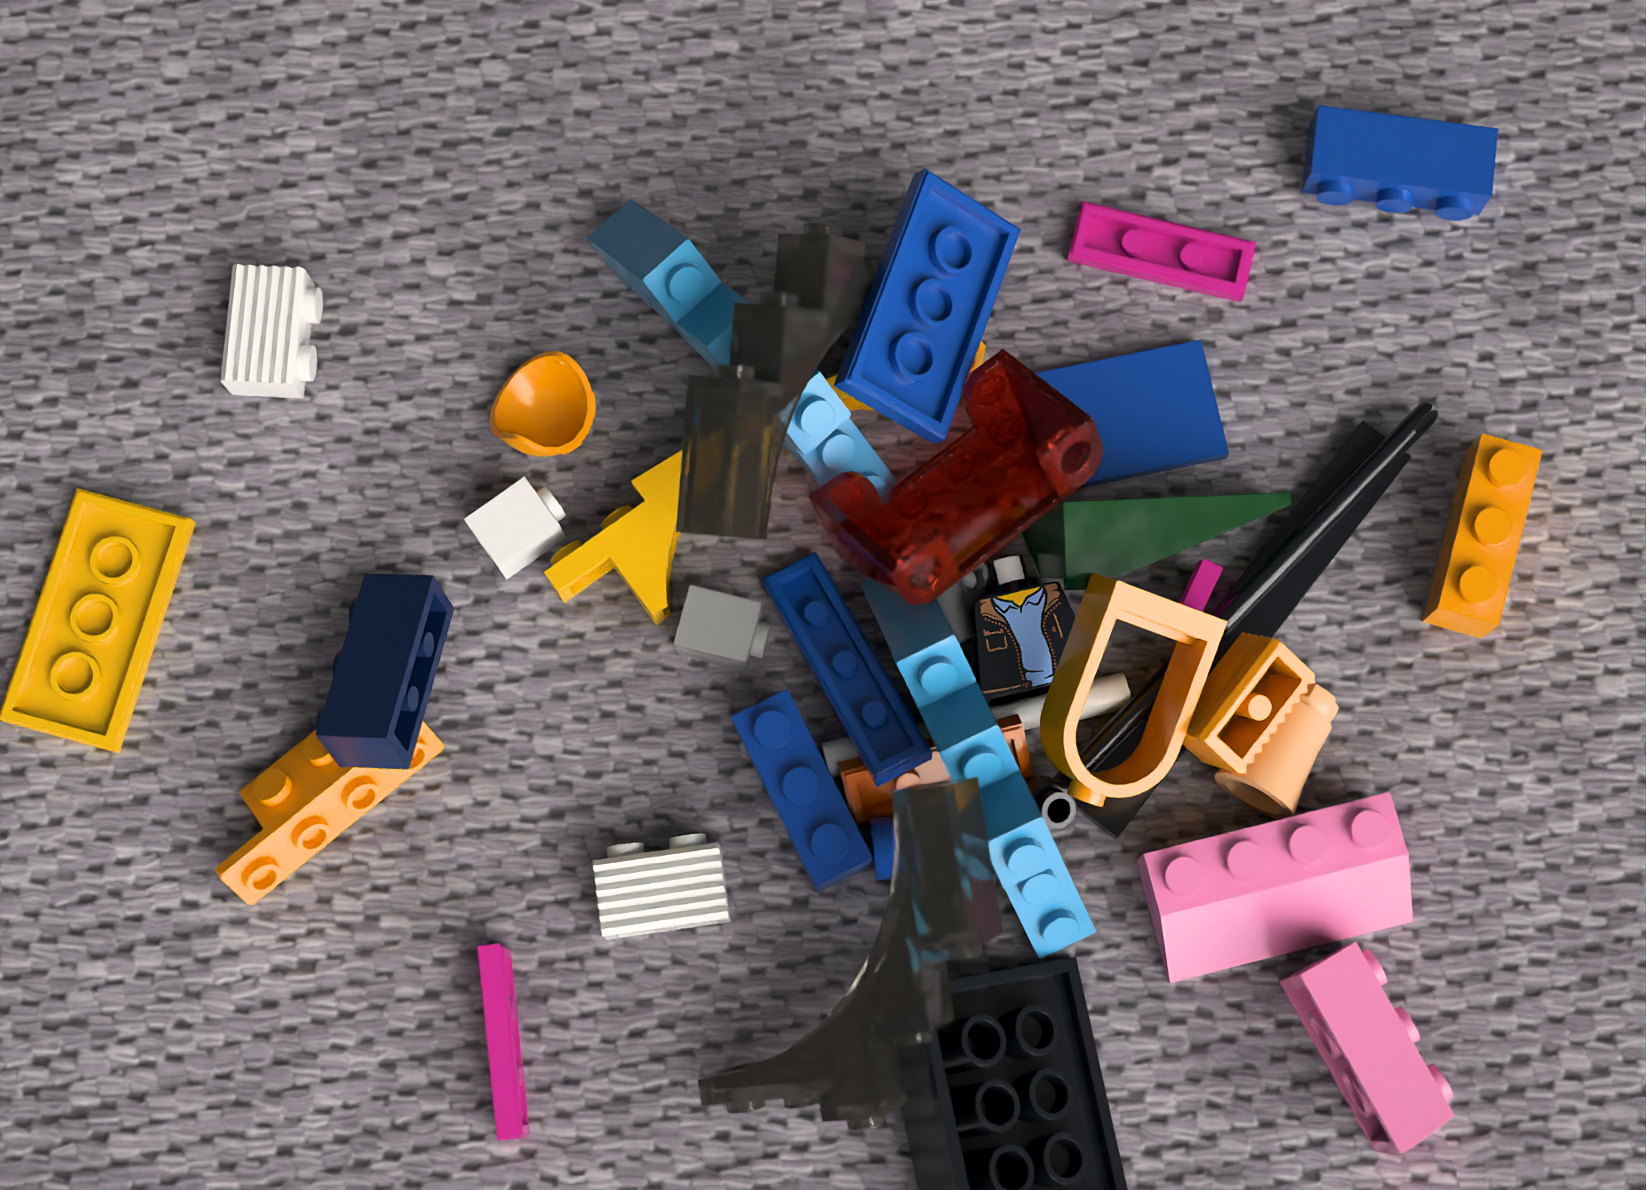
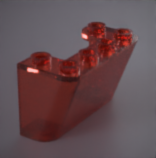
[808,349,1103,605]

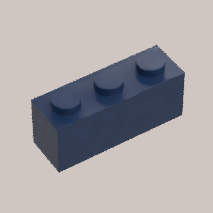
[315,574,454,770]

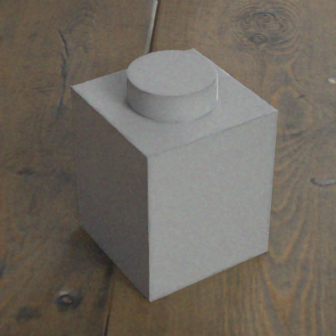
[673,585,772,672]

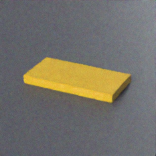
[0,488,196,754]

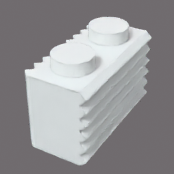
[220,264,323,398]
[593,834,731,940]

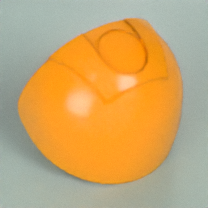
[489,351,596,457]

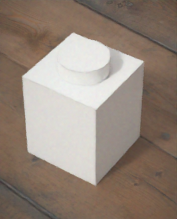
[464,476,566,580]

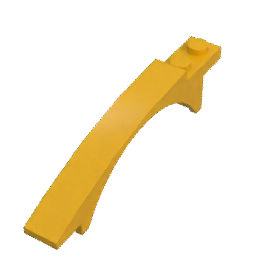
[544,341,986,625]

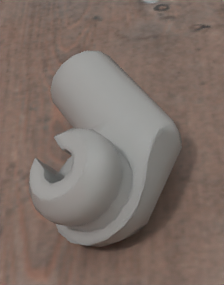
[935,557,990,649]

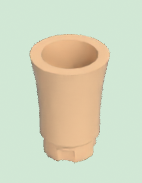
[1214,683,1339,820]

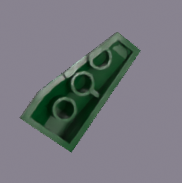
[1014,492,1291,590]

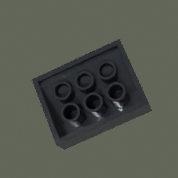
[878,957,1128,1190]

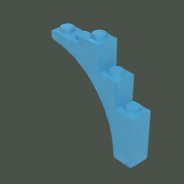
[587,199,902,528]
[860,556,1096,959]

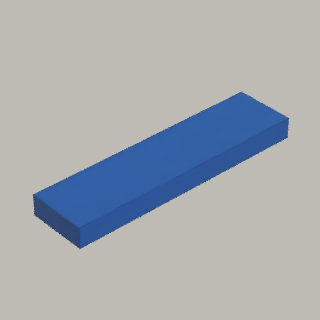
[761,551,932,787]

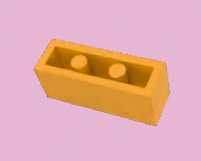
[1422,433,1542,639]

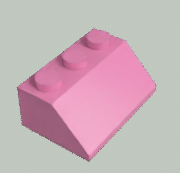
[1279,942,1455,1154]

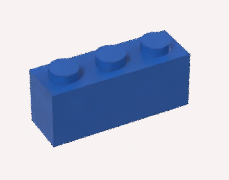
[1301,105,1498,221]
[731,689,873,893]

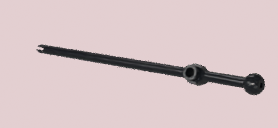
[912,402,1438,940]

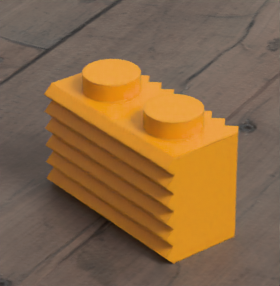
[1182,632,1315,774]

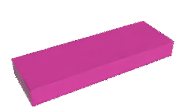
[1067,201,1256,303]
[477,943,530,1141]

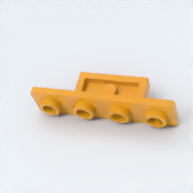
[216,721,444,905]

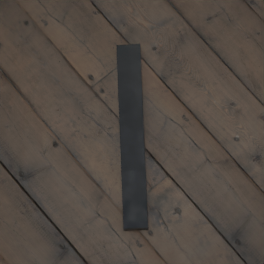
[1073,420,1412,840]

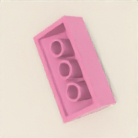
[1136,792,1413,983]

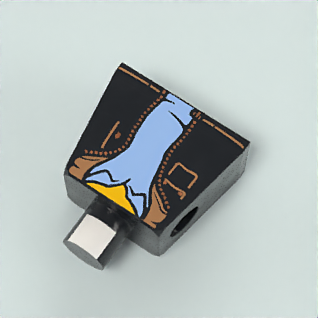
[971,555,1099,706]

